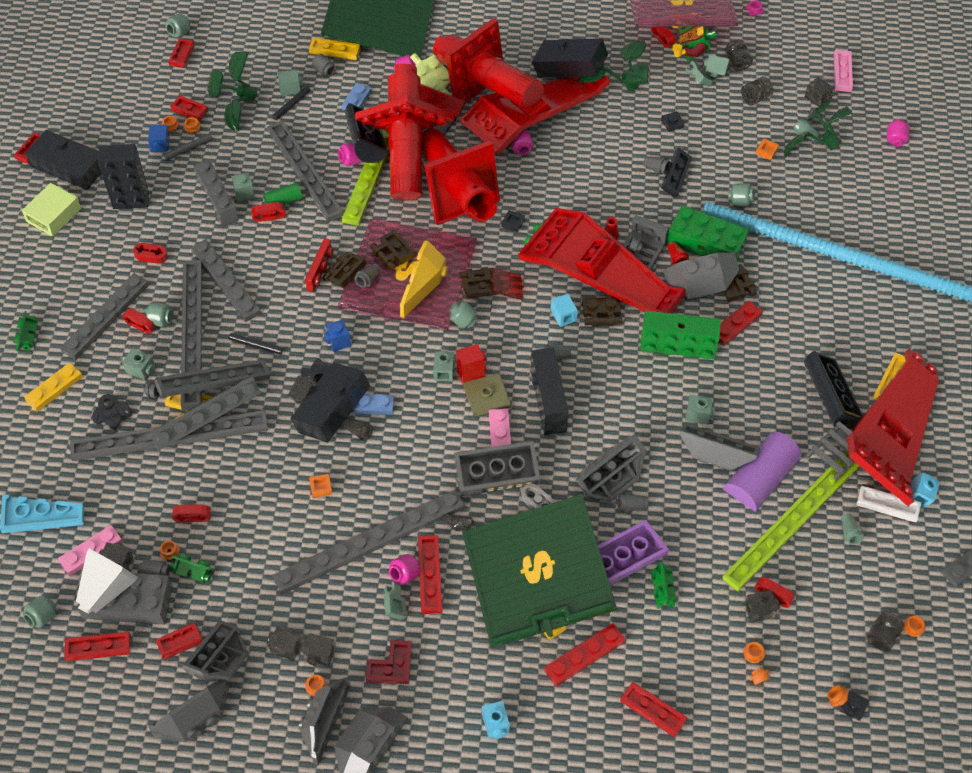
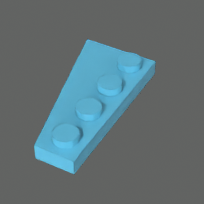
[0,494,84,533]

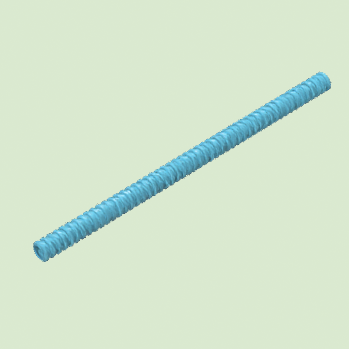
[703,201,972,303]

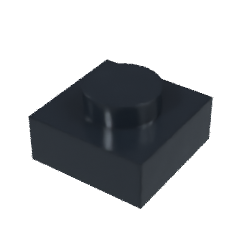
[661,111,684,132]
[501,210,525,233]
[840,690,870,721]

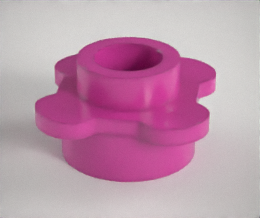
[746,0,764,16]

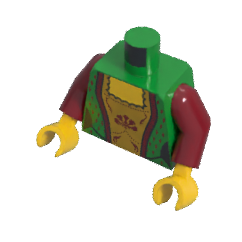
[671,15,718,61]

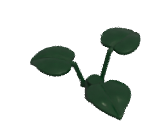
[579,40,649,91]
[208,51,257,131]
[784,100,853,157]

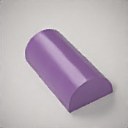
[723,432,802,512]
[598,520,669,586]

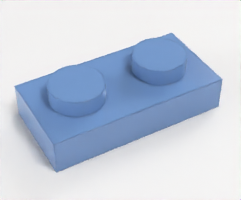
[342,83,372,110]
[354,394,394,415]

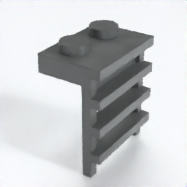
[623,215,669,270]
[806,421,855,481]

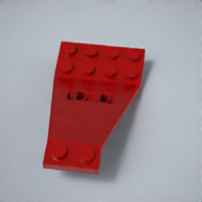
[459,76,610,155]
[518,208,686,314]
[847,348,939,507]

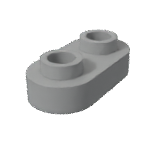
[521,484,555,509]

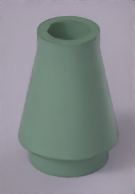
[793,119,820,142]
[841,514,864,545]

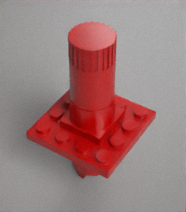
[433,18,544,109]
[355,64,454,200]
[421,128,500,225]

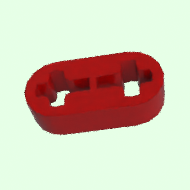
[651,21,676,48]
[251,202,286,222]
[133,243,168,264]
[122,308,156,334]
[172,504,211,522]
[755,577,795,608]

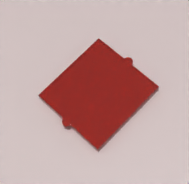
[490,268,524,300]

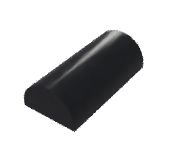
[345,103,388,163]
[804,351,863,429]

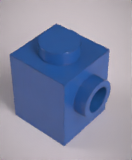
[148,125,170,152]
[324,319,351,352]

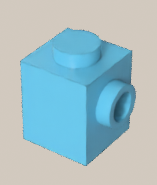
[551,294,578,327]
[911,473,940,508]
[482,701,510,739]

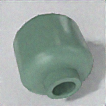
[166,14,190,38]
[728,183,755,207]
[449,301,477,328]
[144,302,174,327]
[23,596,56,628]

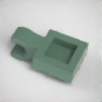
[685,61,714,86]
[384,581,407,620]

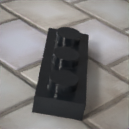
[661,148,692,198]

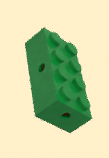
[667,205,749,260]
[640,311,721,359]

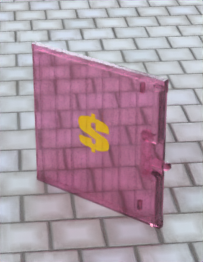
[630,0,738,27]
[338,219,477,330]

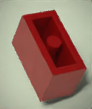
[456,344,487,385]

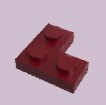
[366,640,412,684]

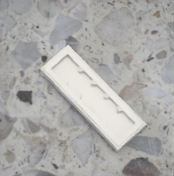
[856,485,921,522]

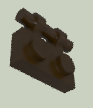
[370,230,416,271]
[322,252,367,289]
[723,264,757,302]
[459,267,503,298]
[582,297,622,327]

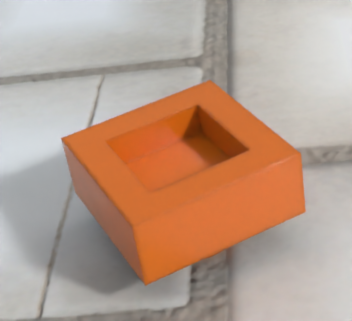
[756,139,779,160]
[309,474,332,498]

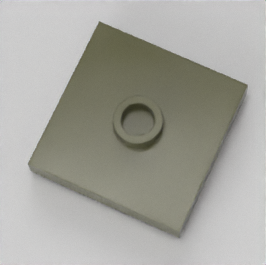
[463,373,511,417]

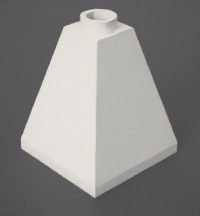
[76,548,138,614]

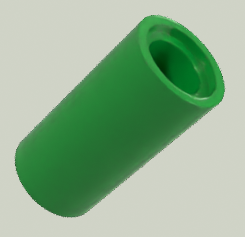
[263,182,302,205]

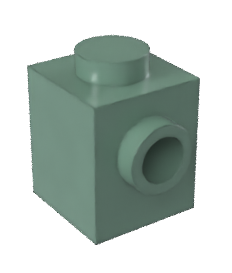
[704,55,730,78]
[278,70,303,95]
[231,172,255,203]
[122,348,155,381]
[433,351,454,382]
[685,394,715,424]

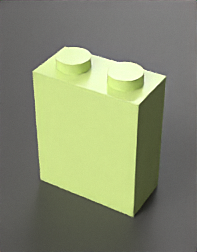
[22,183,81,236]

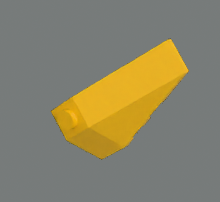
[400,240,448,318]

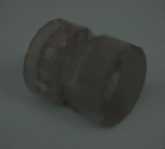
[725,39,753,71]
[741,76,773,106]
[866,611,905,652]

